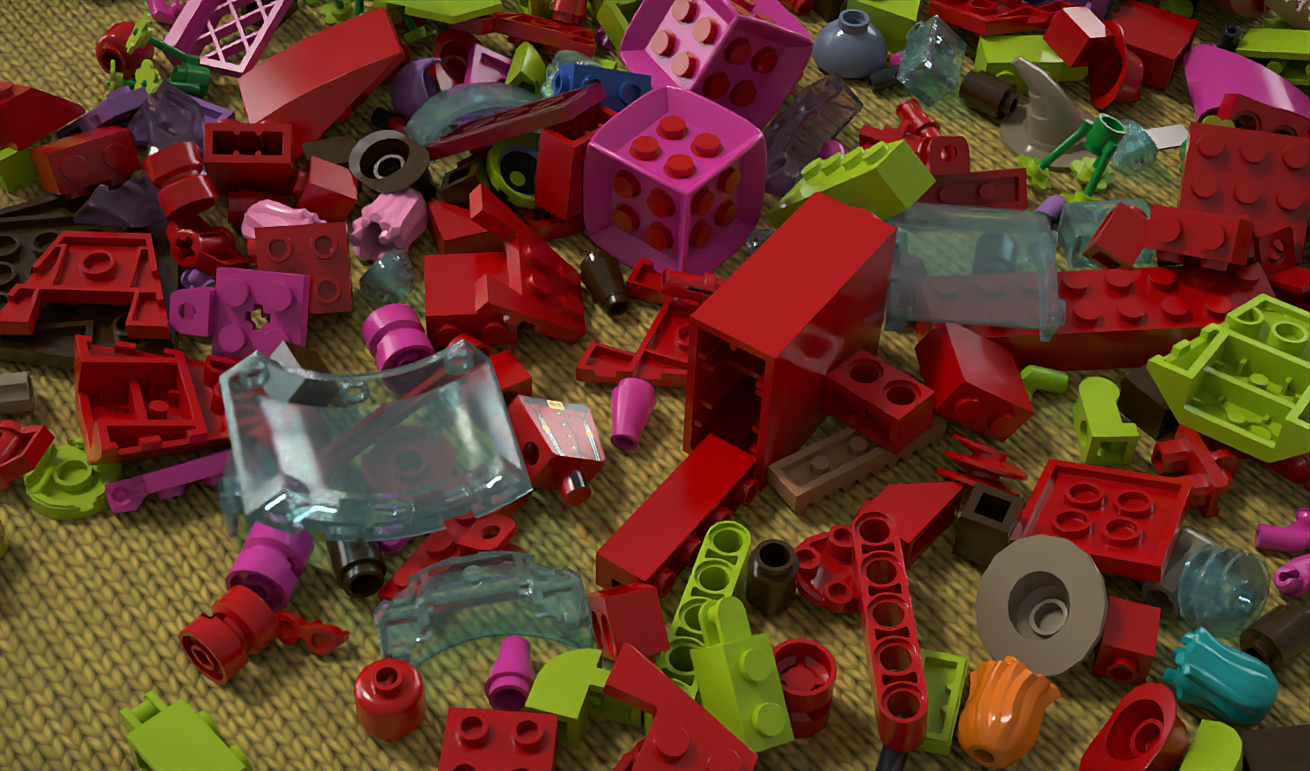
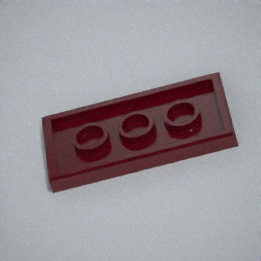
[426,82,607,161]

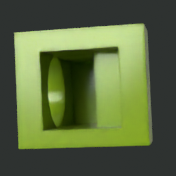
[1072,376,1139,465]

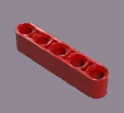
[852,510,928,752]

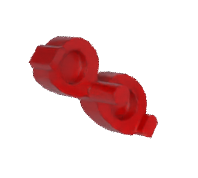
[274,609,350,655]

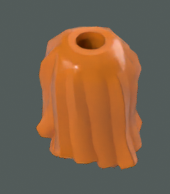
[956,656,1061,770]

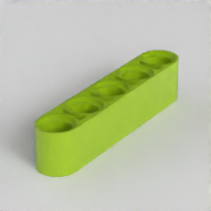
[644,521,751,736]

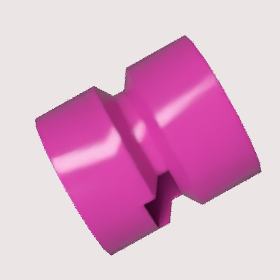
[362,303,438,389]
[225,516,314,613]

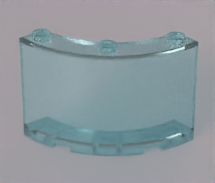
[881,202,1066,342]
[219,338,533,541]

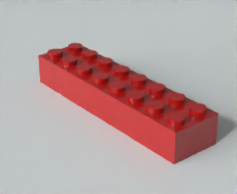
[911,262,1277,372]

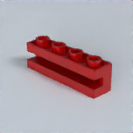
[595,433,760,599]

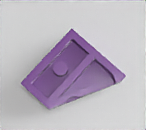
[57,86,151,139]

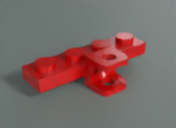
[881,135,1028,221]
[377,465,536,620]

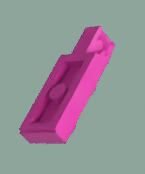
[104,448,244,513]

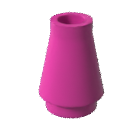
[611,378,657,450]
[484,636,535,712]

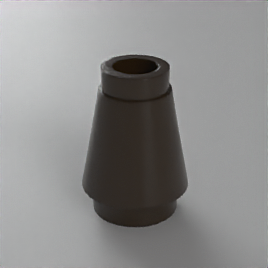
[580,251,631,317]

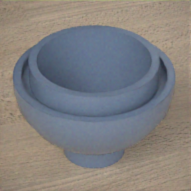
[812,9,888,79]

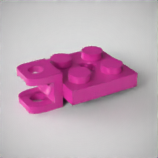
[169,267,310,363]

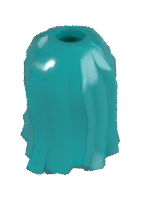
[1162,627,1279,726]

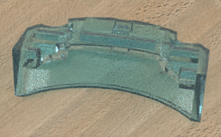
[405,82,544,164]
[373,551,592,674]

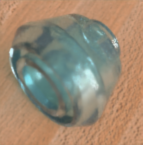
[1110,119,1159,171]
[359,248,416,304]

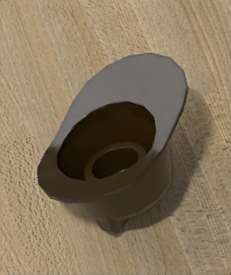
[348,130,430,195]

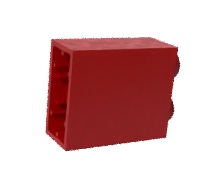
[682,191,898,492]

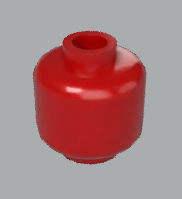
[95,21,155,79]
[353,658,427,740]

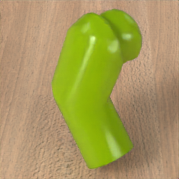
[1019,365,1068,402]

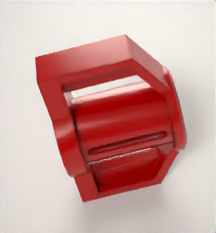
[165,215,249,277]
[0,420,55,492]

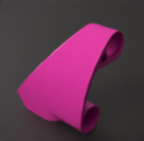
[1182,43,1310,123]

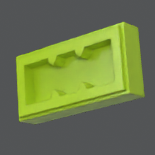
[901,648,970,756]

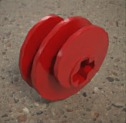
[935,434,1028,497]

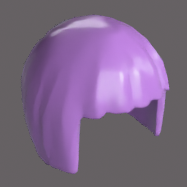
[390,57,458,124]

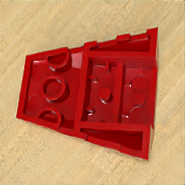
[237,7,406,169]
[74,334,280,466]

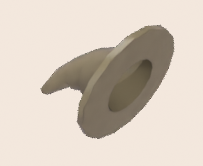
[999,56,1097,172]
[975,534,1108,678]

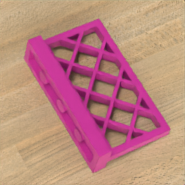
[163,0,293,78]

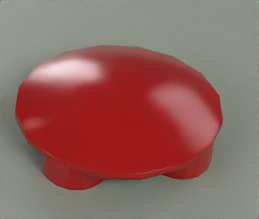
[794,525,859,613]

